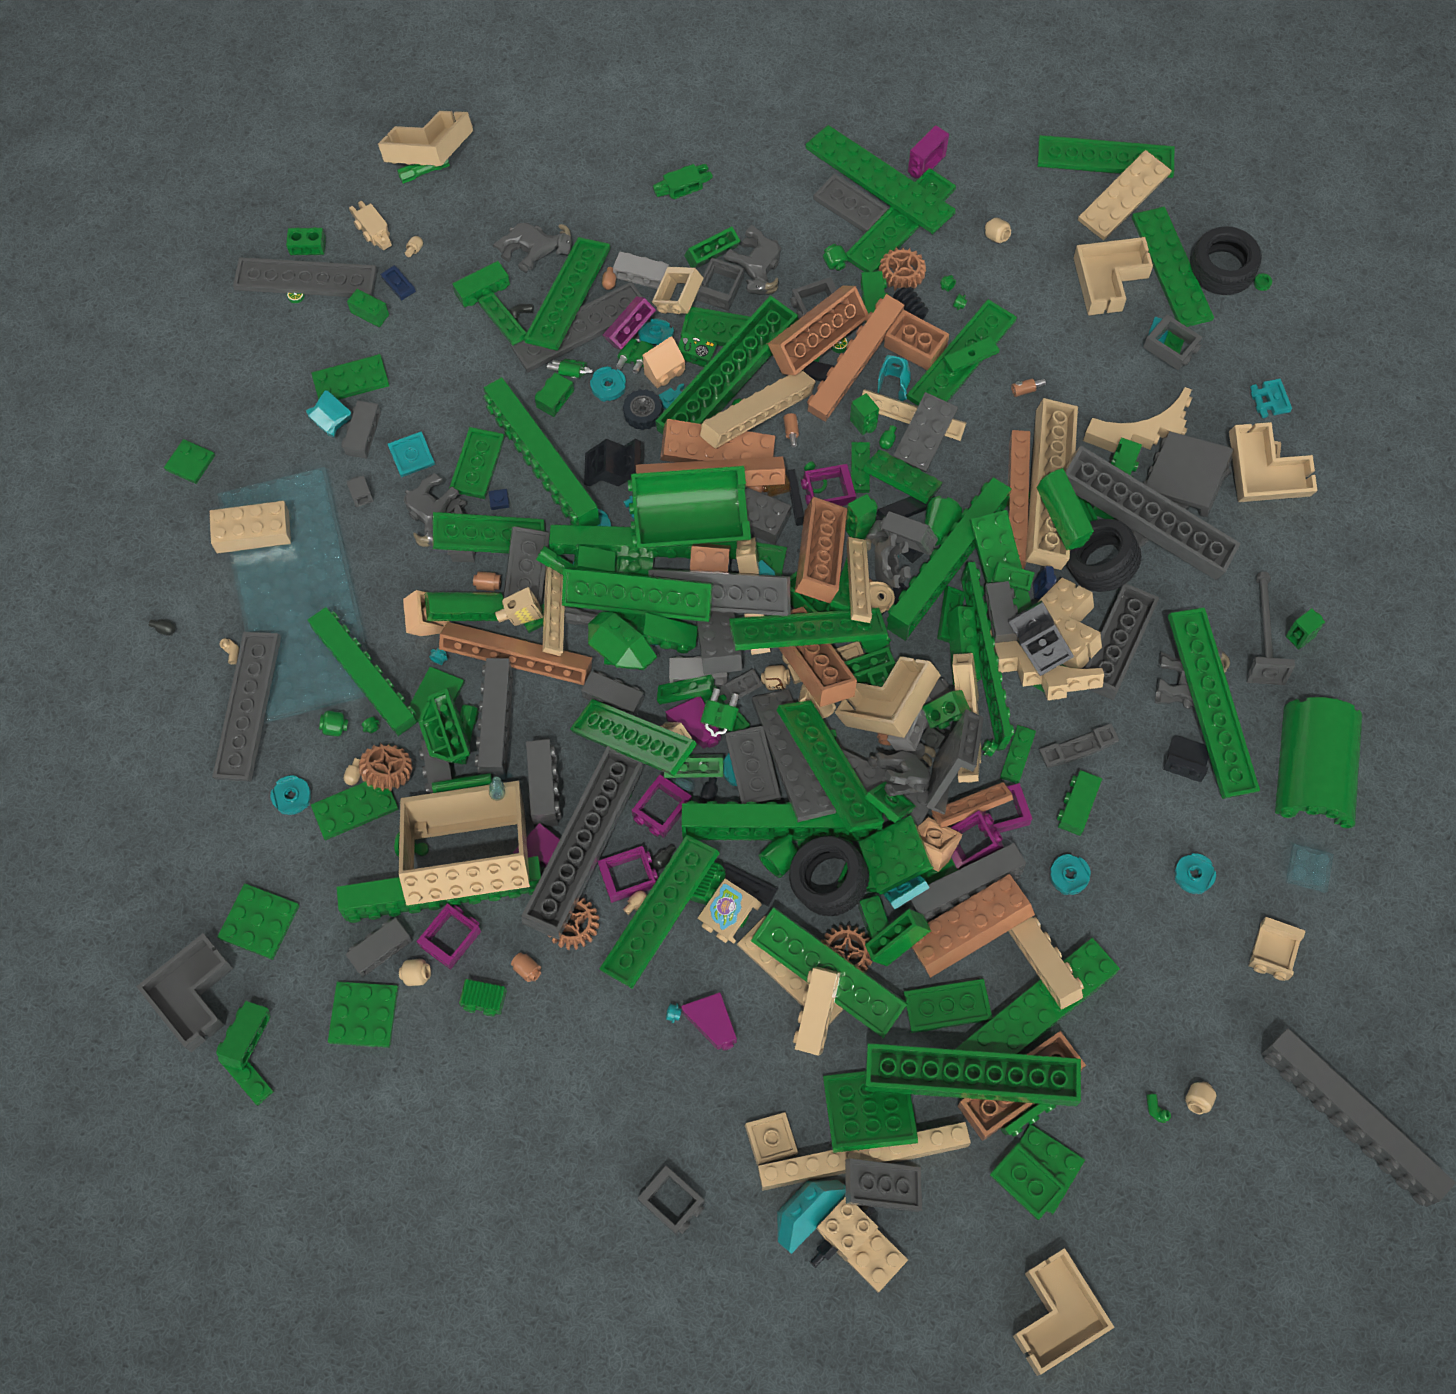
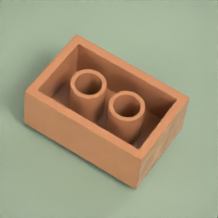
[884,310,949,370]
[690,544,731,573]

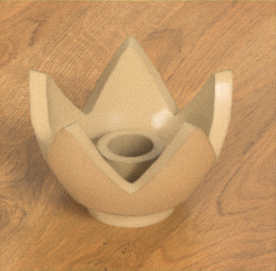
[869,581,895,613]

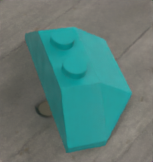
[777,1180,846,1254]

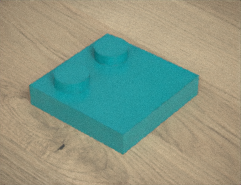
[388,431,435,478]
[883,875,930,909]

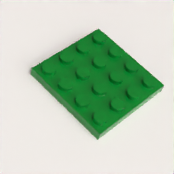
[823,1071,918,1153]

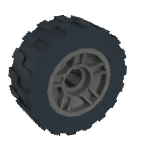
[623,389,663,430]

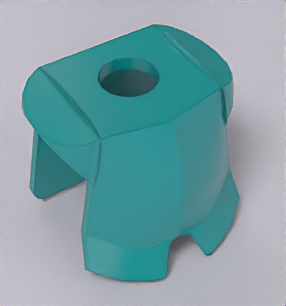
[877,355,911,401]
[306,390,352,438]

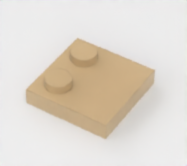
[745,1112,798,1166]

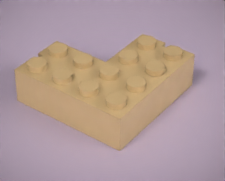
[378,111,473,166]
[1074,237,1153,315]
[1229,422,1317,502]
[1017,578,1102,669]
[835,656,941,738]
[1013,1248,1114,1376]

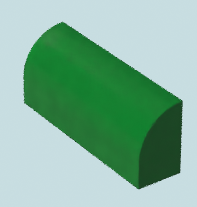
[1036,468,1094,550]
[424,592,504,621]

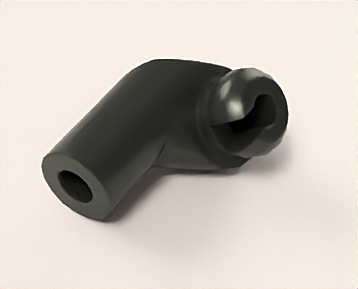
[509,304,533,319]

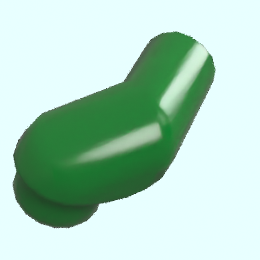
[1146,1094,1171,1123]

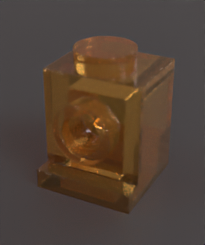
[762,473,790,497]

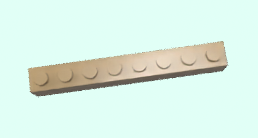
[700,370,816,449]

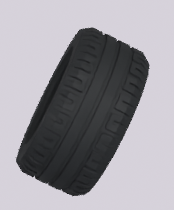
[1190,226,1262,295]
[1067,519,1142,592]
[789,835,869,916]

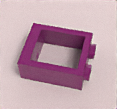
[908,125,949,179]
[801,464,856,506]
[632,774,692,838]
[978,783,1032,837]
[951,810,1004,869]
[598,846,658,903]
[416,904,481,970]

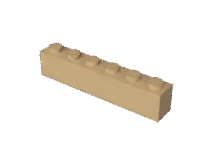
[1008,917,1084,1010]

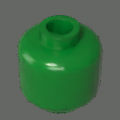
[823,244,848,271]
[319,710,348,737]

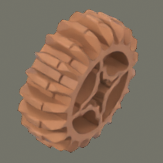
[879,247,926,291]
[359,743,412,791]
[548,898,599,950]
[821,925,872,972]

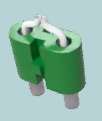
[616,338,654,374]
[547,358,592,378]
[700,688,739,737]

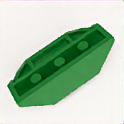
[588,612,657,670]
[419,688,470,763]

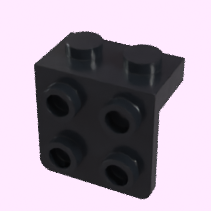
[1163,735,1209,782]

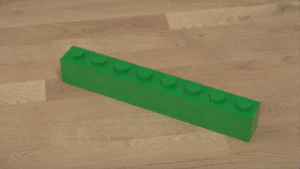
[307,607,417,736]

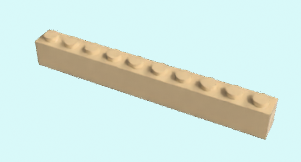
[758,1122,971,1191]

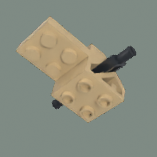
[809,1197,908,1293]

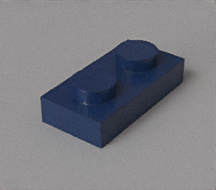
[380,265,416,301]
[1033,566,1056,599]

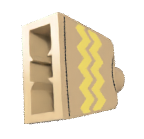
[495,587,544,626]

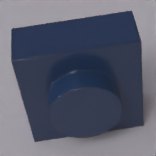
[489,489,509,510]

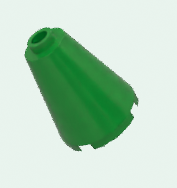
[924,496,962,546]

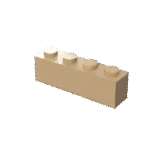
[793,967,841,1056]

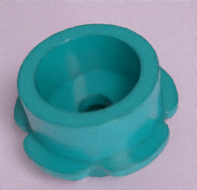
[429,648,448,665]
[666,1003,682,1023]

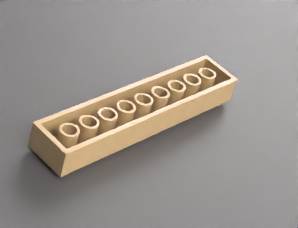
[1026,398,1078,570]

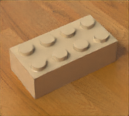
[210,501,291,553]

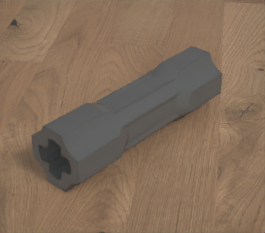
[564,606,599,626]

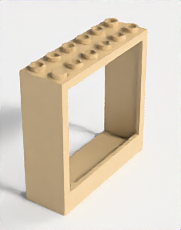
[399,781,530,906]

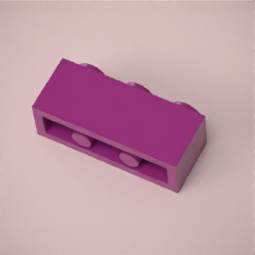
[602,296,656,350]

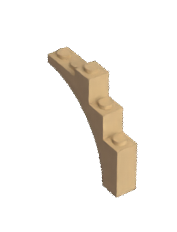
[1083,387,1192,453]
[736,538,770,655]
[990,630,1104,700]
[952,653,982,783]

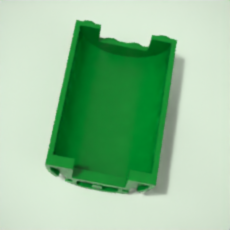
[628,466,751,549]
[1275,697,1362,828]

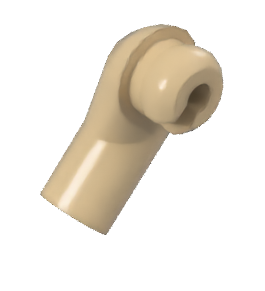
[220,638,239,664]

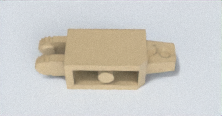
[349,201,392,250]

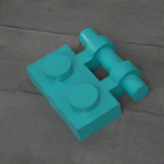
[1250,378,1292,418]

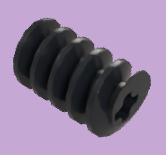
[893,287,929,320]

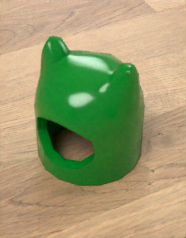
[758,834,799,878]

